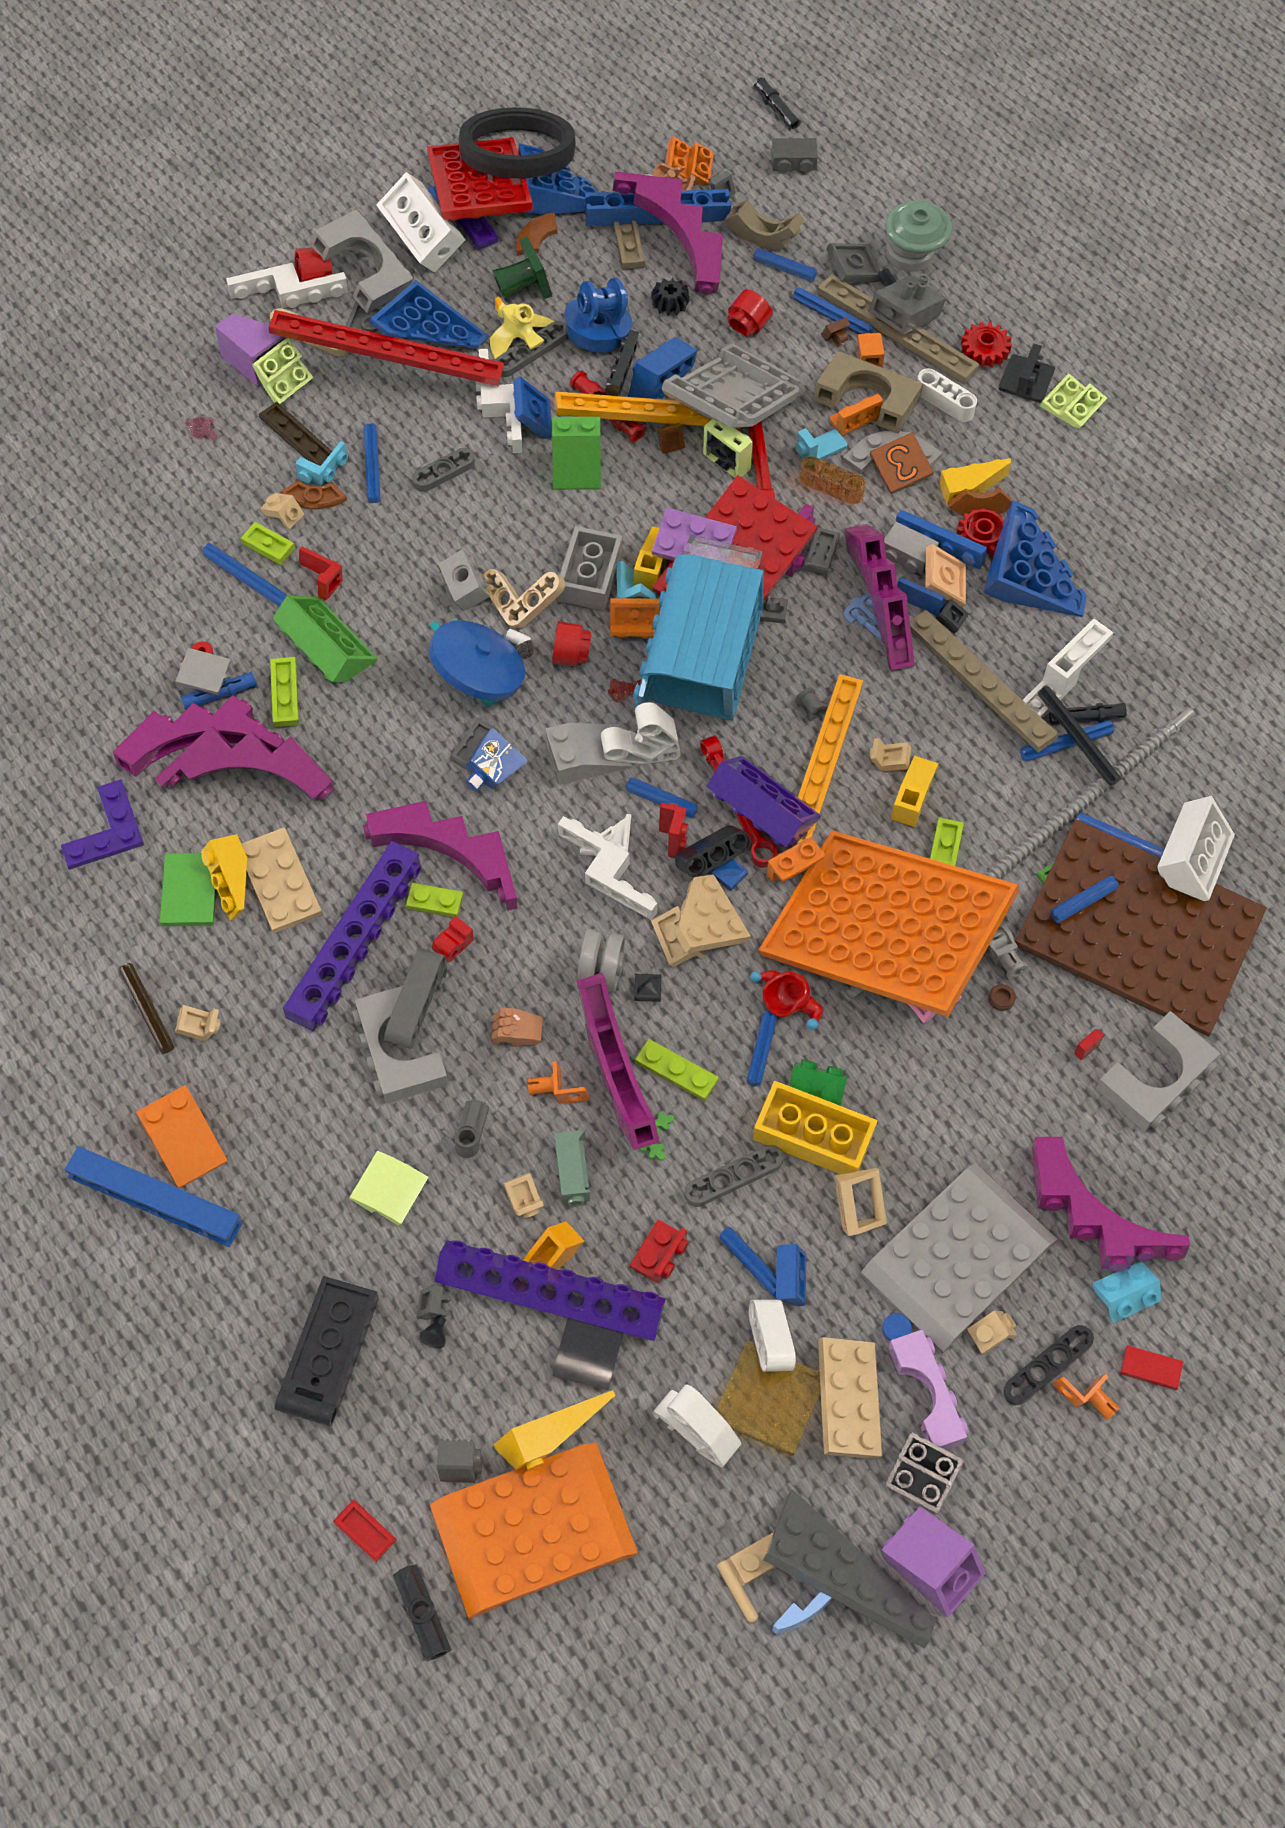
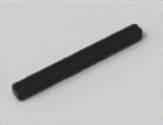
[1038,686,1121,786]

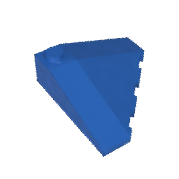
[518,144,605,215]
[369,280,489,349]
[984,500,1087,617]

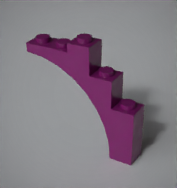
[113,695,285,777]
[576,973,660,1150]
[1032,1137,1190,1271]

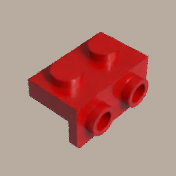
[659,803,689,858]

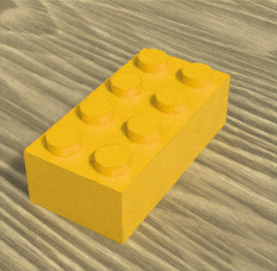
[752,1081,878,1174]

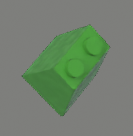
[552,417,601,490]

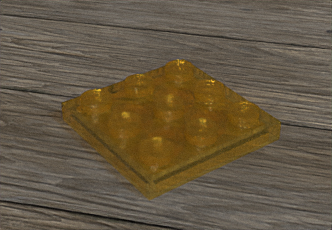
[716,1341,821,1456]

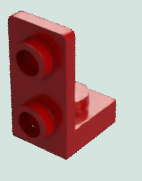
[299,546,343,601]

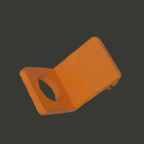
[527,1061,590,1104]
[1052,1373,1120,1420]

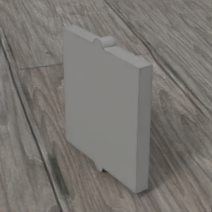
[175,648,231,695]

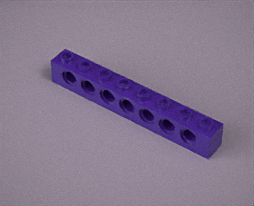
[283,841,421,1032]
[434,1240,666,1341]

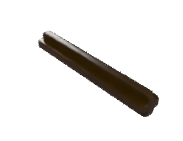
[119,963,174,1054]

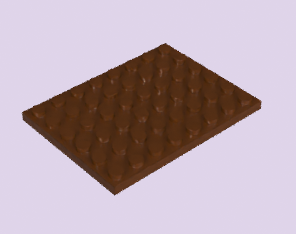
[1015,819,1267,1037]

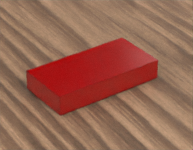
[1120,1345,1184,1390]
[333,1499,397,1563]

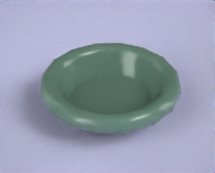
[885,200,953,254]

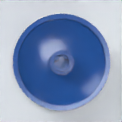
[429,620,525,701]

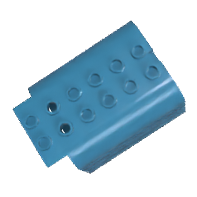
[633,554,763,721]

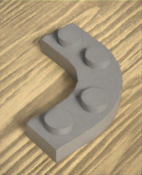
[843,431,942,474]

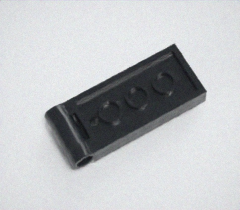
[274,1276,379,1427]

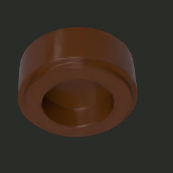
[988,984,1016,1011]

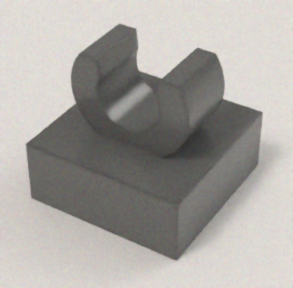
[708,172,735,197]
[761,596,788,623]
[416,1284,451,1320]

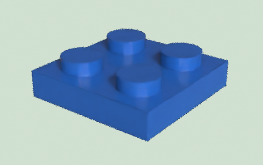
[513,376,552,439]

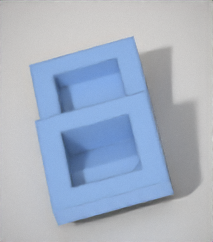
[772,1592,832,1635]

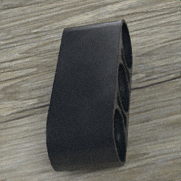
[675,825,751,877]

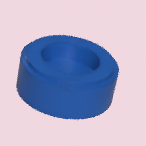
[882,1313,912,1341]

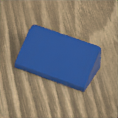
[897,577,946,616]
[776,1244,806,1306]

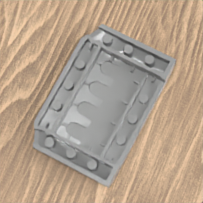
[662,343,799,428]

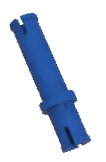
[180,671,257,710]

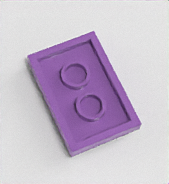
[652,507,737,562]

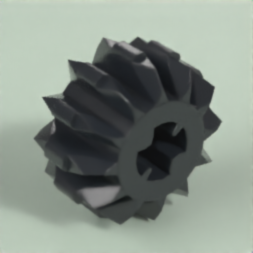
[651,277,690,316]

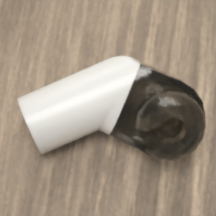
[505,629,534,658]

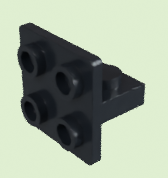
[998,343,1055,403]

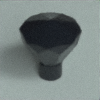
[419,1316,446,1348]

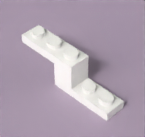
[226,263,348,308]
[476,349,522,453]
[1023,619,1114,718]
[558,816,657,920]

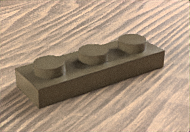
[613,220,645,270]

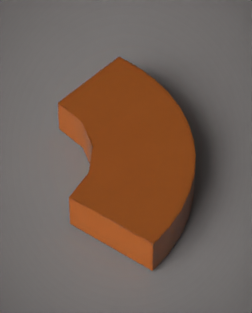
[516,212,558,256]
[280,480,347,509]
[947,487,1013,516]

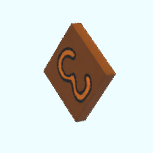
[870,432,934,494]

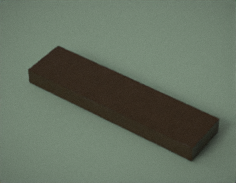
[259,402,332,466]

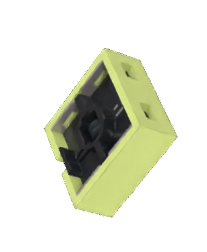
[703,419,753,478]

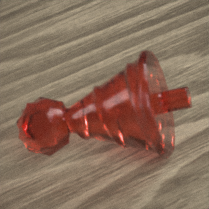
[608,678,641,703]

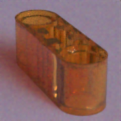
[799,457,866,504]

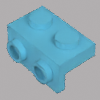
[1093,1261,1162,1322]

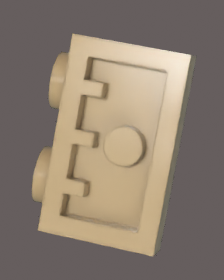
[651,906,706,968]

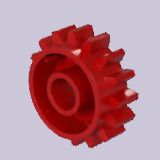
[961,321,1012,368]
[956,508,1004,557]

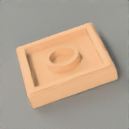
[925,544,966,606]

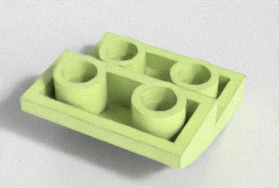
[252,338,313,404]
[1039,373,1107,429]
[349,1151,428,1226]

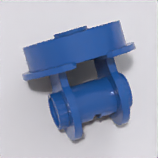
[564,278,632,352]

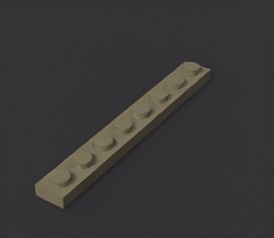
[817,274,979,384]
[910,610,1058,753]

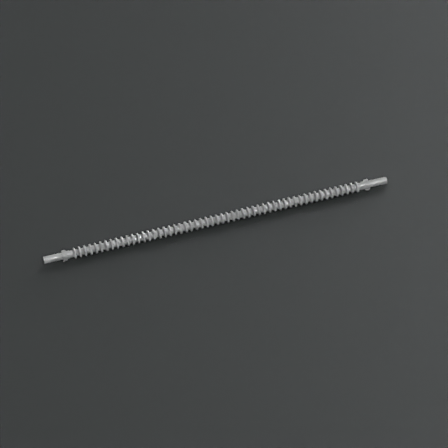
[847,708,1195,998]

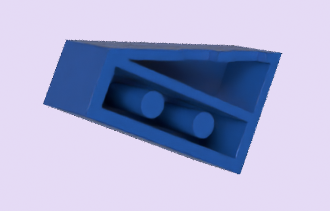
[628,336,698,399]

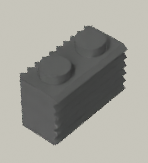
[771,138,818,172]
[437,1438,482,1483]

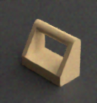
[834,1168,887,1236]

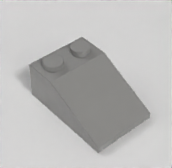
[545,723,632,785]

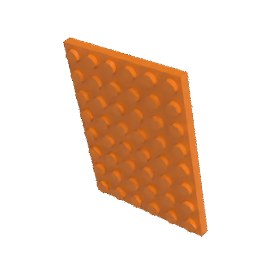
[759,830,1019,1017]

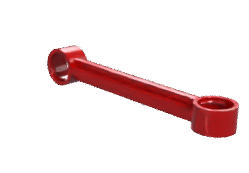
[749,421,775,499]
[700,735,777,868]

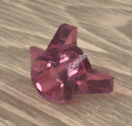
[184,416,218,441]

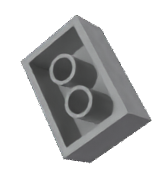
[557,526,622,611]

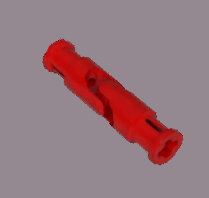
[569,370,647,443]

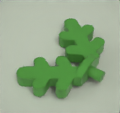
[640,1112,674,1161]

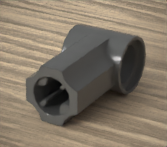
[454,1099,489,1158]

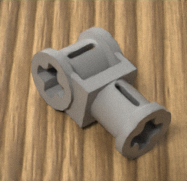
[985,925,1028,979]

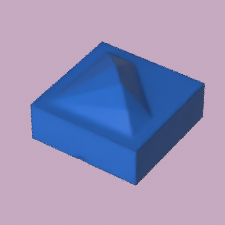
[712,859,748,891]

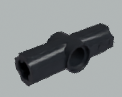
[393,1564,452,1662]

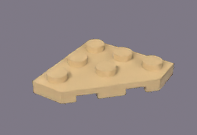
[674,874,751,954]

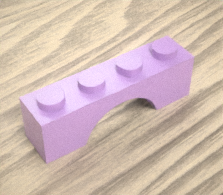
[888,1330,969,1450]

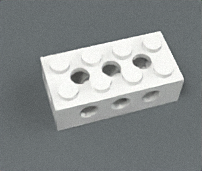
[377,172,465,272]

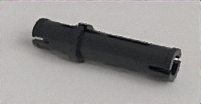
[754,77,800,130]
[1049,703,1127,725]

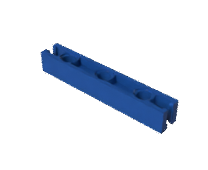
[584,189,731,226]
[64,1146,243,1247]

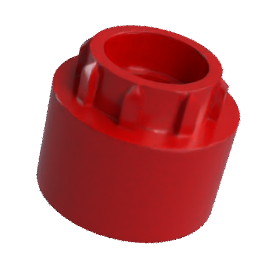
[294,247,332,282]
[727,289,773,337]
[552,621,591,667]

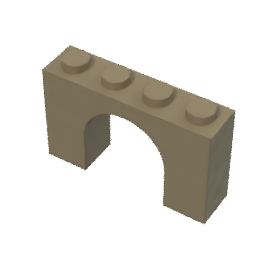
[813,351,923,434]

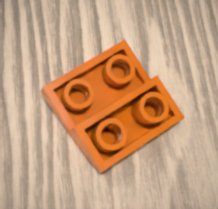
[665,136,714,186]

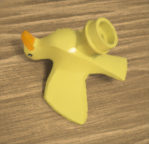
[490,296,555,359]

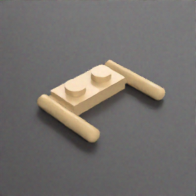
[717,1532,776,1623]

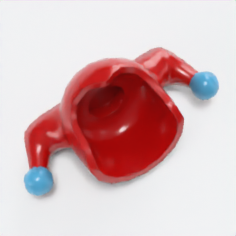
[750,970,824,1030]

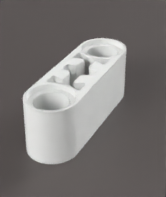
[917,368,977,422]
[749,1300,796,1371]

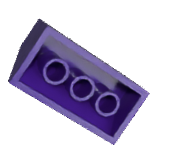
[706,756,821,847]

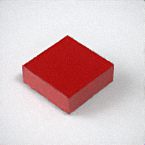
[1074,1028,1104,1061]

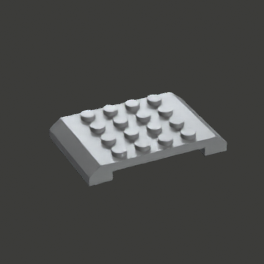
[860,1163,1058,1354]

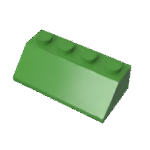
[272,595,379,683]

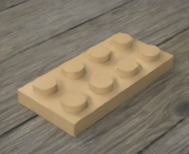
[241,827,322,933]
[818,1337,882,1459]

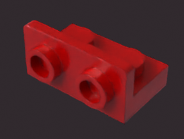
[630,1219,689,1284]

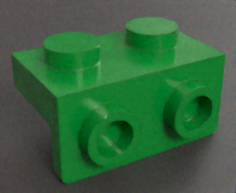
[789,1059,848,1106]

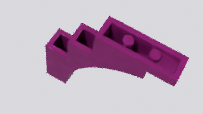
[612,171,723,295]
[844,524,915,671]
[155,726,336,801]
[363,801,517,911]

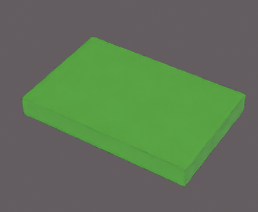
[160,853,216,926]

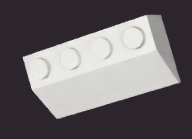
[1157,796,1235,901]

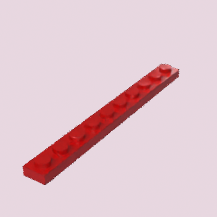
[269,310,504,387]

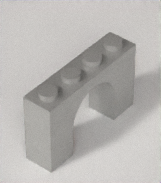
[310,210,413,313]
[352,986,448,1104]
[1096,1011,1220,1132]

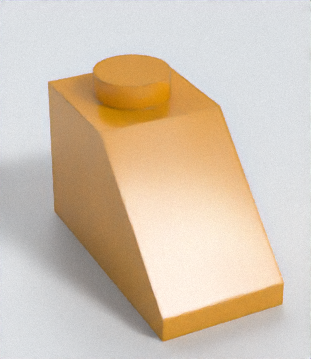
[523,1221,584,1269]

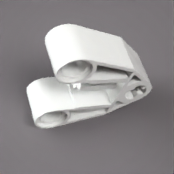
[601,702,681,764]
[652,1385,742,1467]

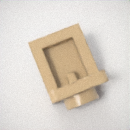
[260,493,304,529]
[870,738,911,771]
[175,1005,220,1041]
[503,1173,544,1218]
[967,1310,1017,1354]

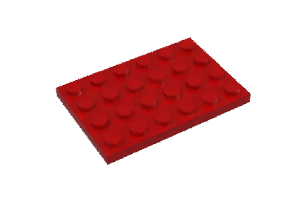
[427,137,533,221]
[652,475,818,602]

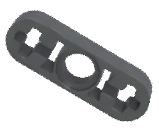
[412,448,475,492]

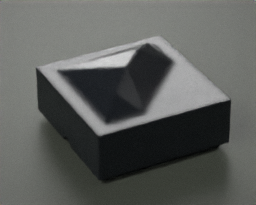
[935,599,969,633]
[634,974,662,1002]

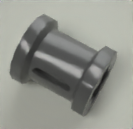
[795,687,827,721]

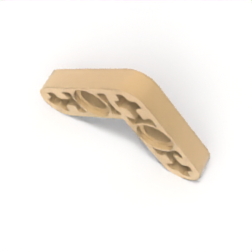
[483,569,565,629]

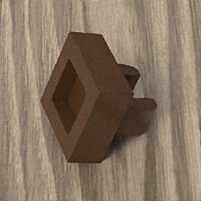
[821,317,850,347]
[657,423,685,454]

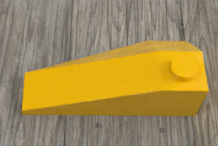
[494,1390,615,1470]

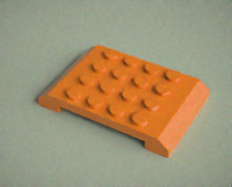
[430,1442,638,1619]

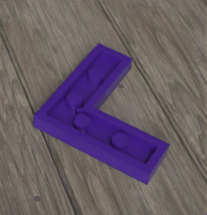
[457,216,498,250]
[61,779,144,870]

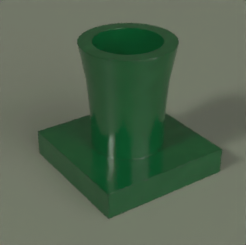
[492,236,553,300]

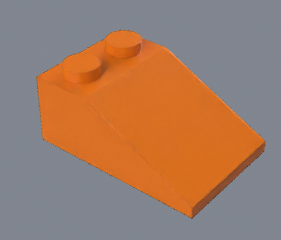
[136,1085,228,1189]

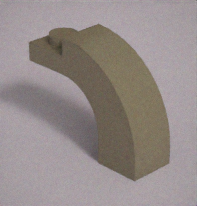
[724,200,805,250]

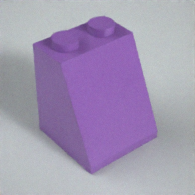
[215,314,287,387]
[882,1507,986,1618]

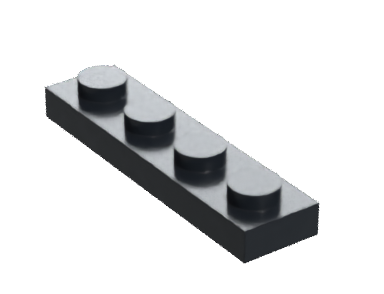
[605,330,639,396]

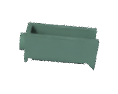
[554,1130,590,1207]

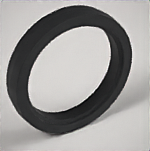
[459,107,576,178]

